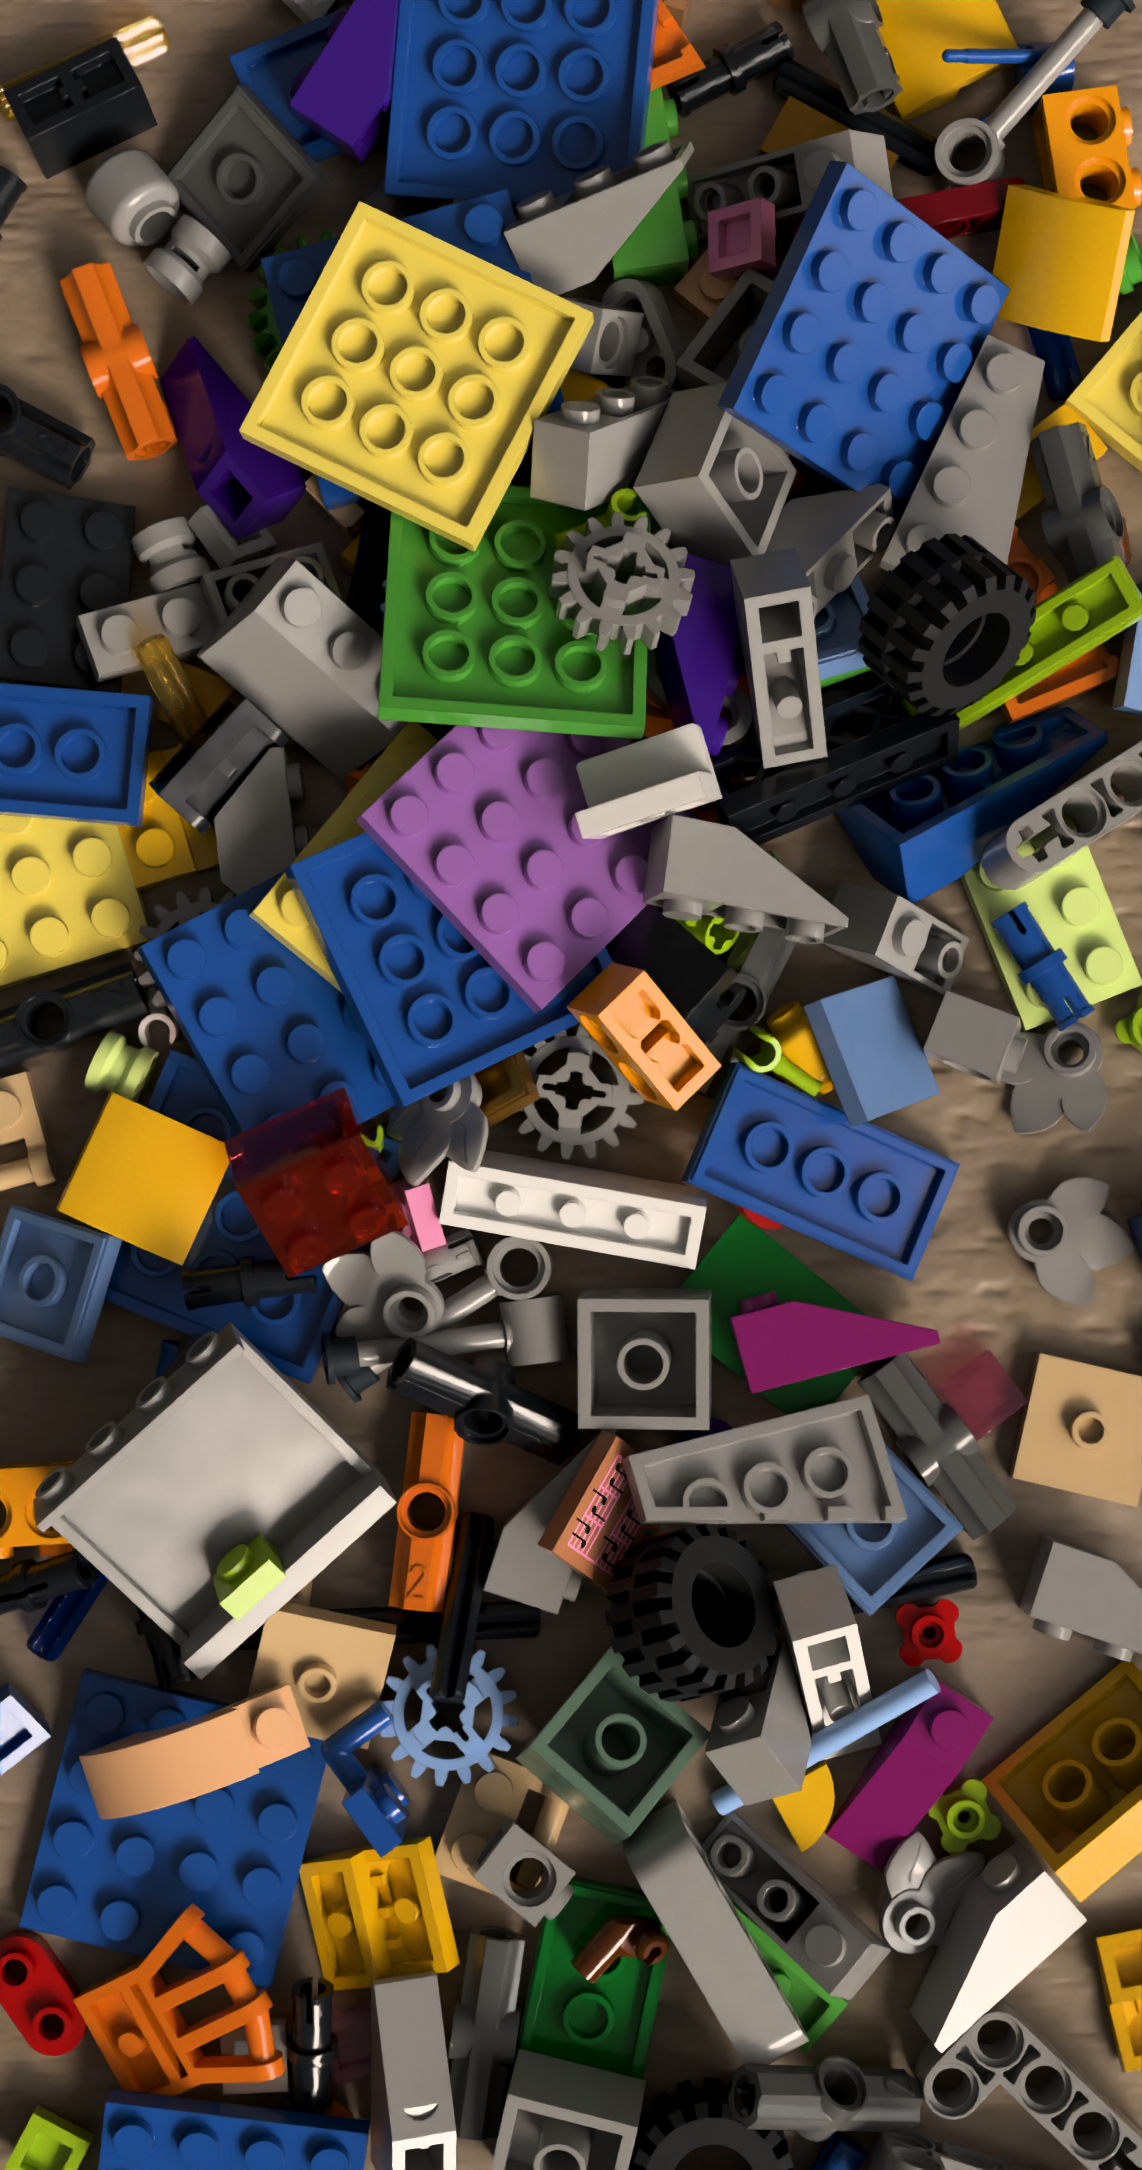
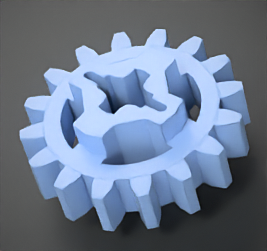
[380,1644,519,1786]

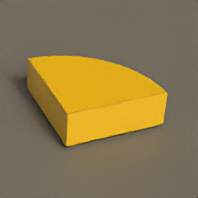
[772,1760,835,1853]

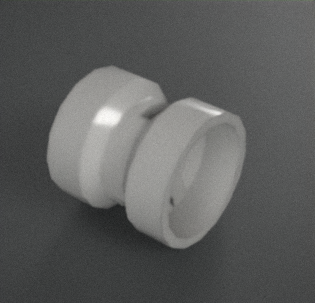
[142,214,231,307]
[131,517,211,595]

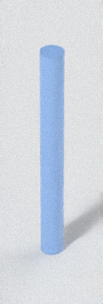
[711,1669,941,1816]

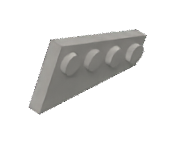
[878,335,1045,571]
[622,1394,908,1524]

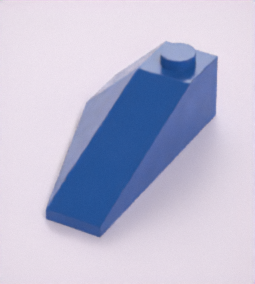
[836,706,1108,904]

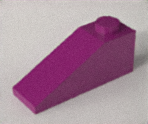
[727,1291,941,1394]
[825,1672,994,1870]

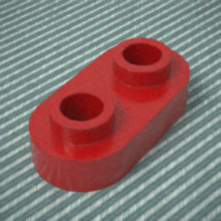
[0,1930,88,2056]

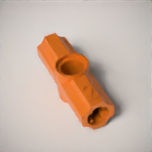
[59,262,179,461]
[388,1411,465,1613]

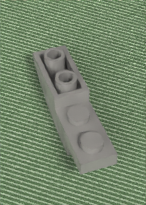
[76,541,343,683]

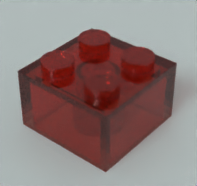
[224,1087,409,1278]

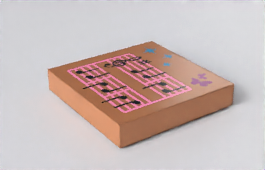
[537,1430,672,1592]

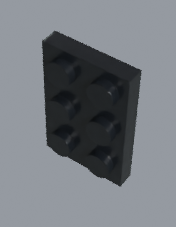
[0,487,136,693]

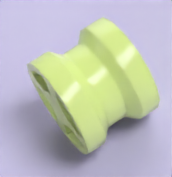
[84,1030,159,1103]

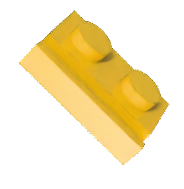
[117,742,219,891]

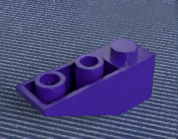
[289,0,400,164]
[160,336,311,540]
[654,554,743,756]

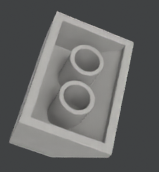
[196,557,408,780]

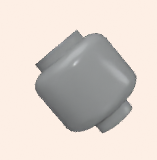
[85,149,180,247]

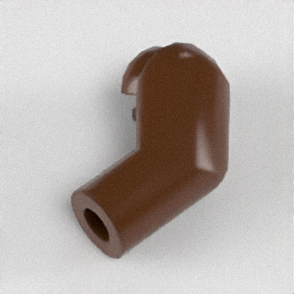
[571,1916,669,1983]

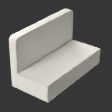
[575,723,722,839]

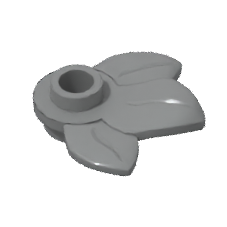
[1000,1022,1108,1134]
[386,1074,488,1186]
[1008,1177,1134,1305]
[322,1227,445,1342]
[879,1830,986,1954]

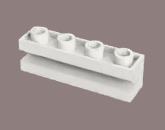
[439,1150,707,1269]

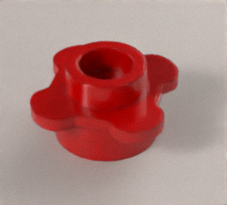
[895,1599,963,1667]

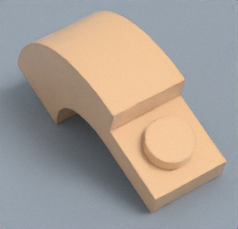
[79,1684,310,1819]

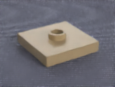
[1009,1352,1142,1507]
[247,1602,397,1749]

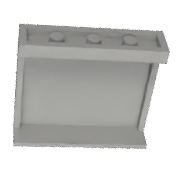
[33,1322,397,1680]

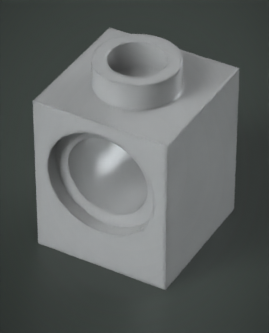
[559,296,644,377]
[923,991,1028,1085]
[467,1816,576,1927]

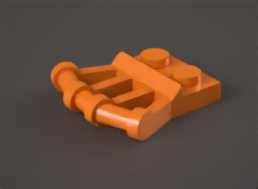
[73,1903,285,2097]

